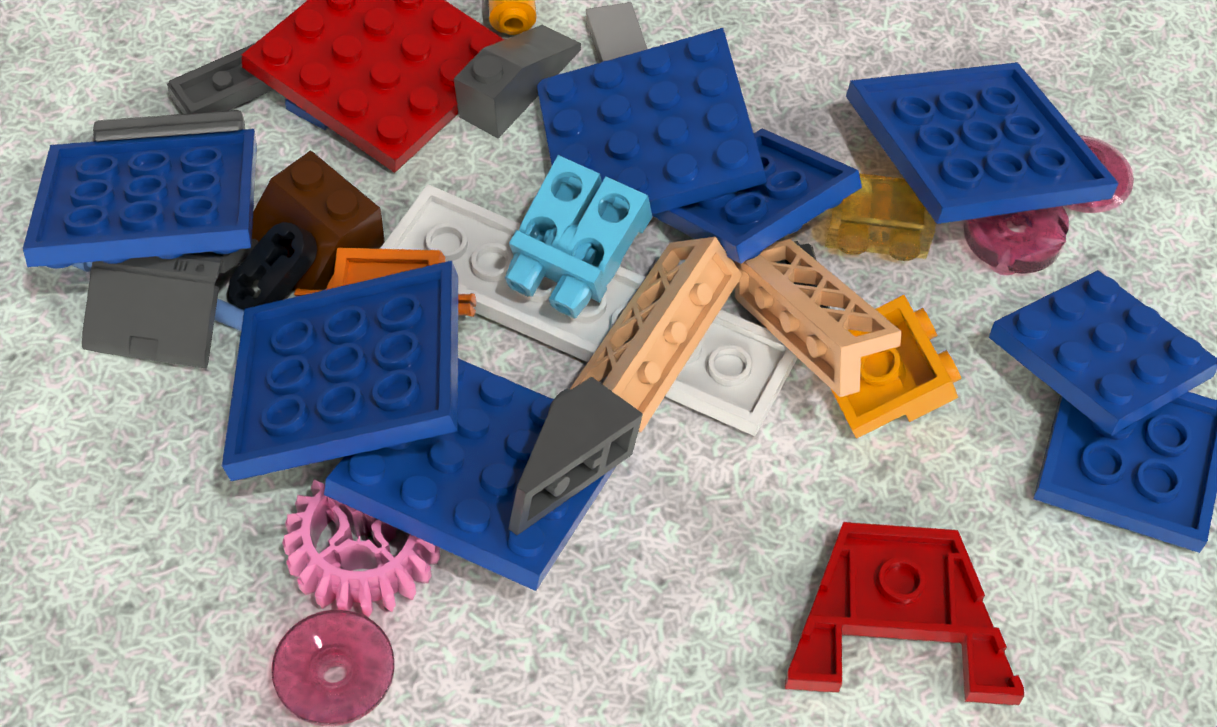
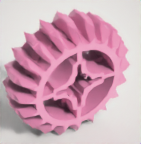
[283,479,440,618]

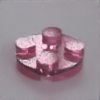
[963,206,1069,276]

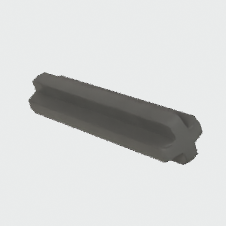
[93,110,245,141]

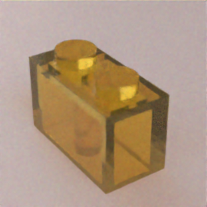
[825,173,936,261]

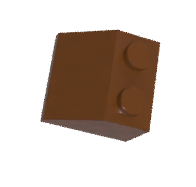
[252,150,385,292]

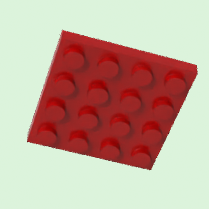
[241,0,504,173]

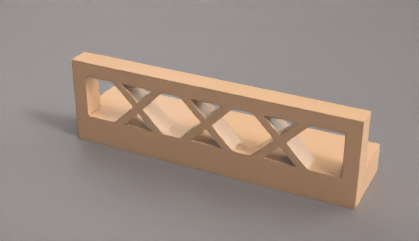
[570,237,743,432]
[734,239,901,397]

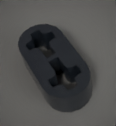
[228,222,317,310]

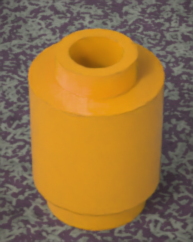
[488,0,537,35]

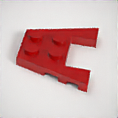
[785,522,1024,705]

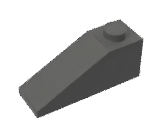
[454,25,581,139]
[508,377,643,535]

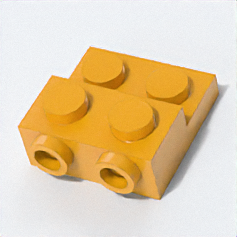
[830,295,962,439]

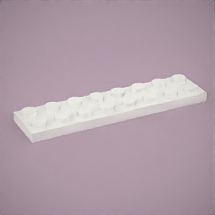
[380,184,798,436]

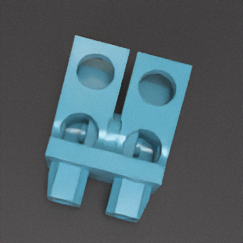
[505,155,652,319]

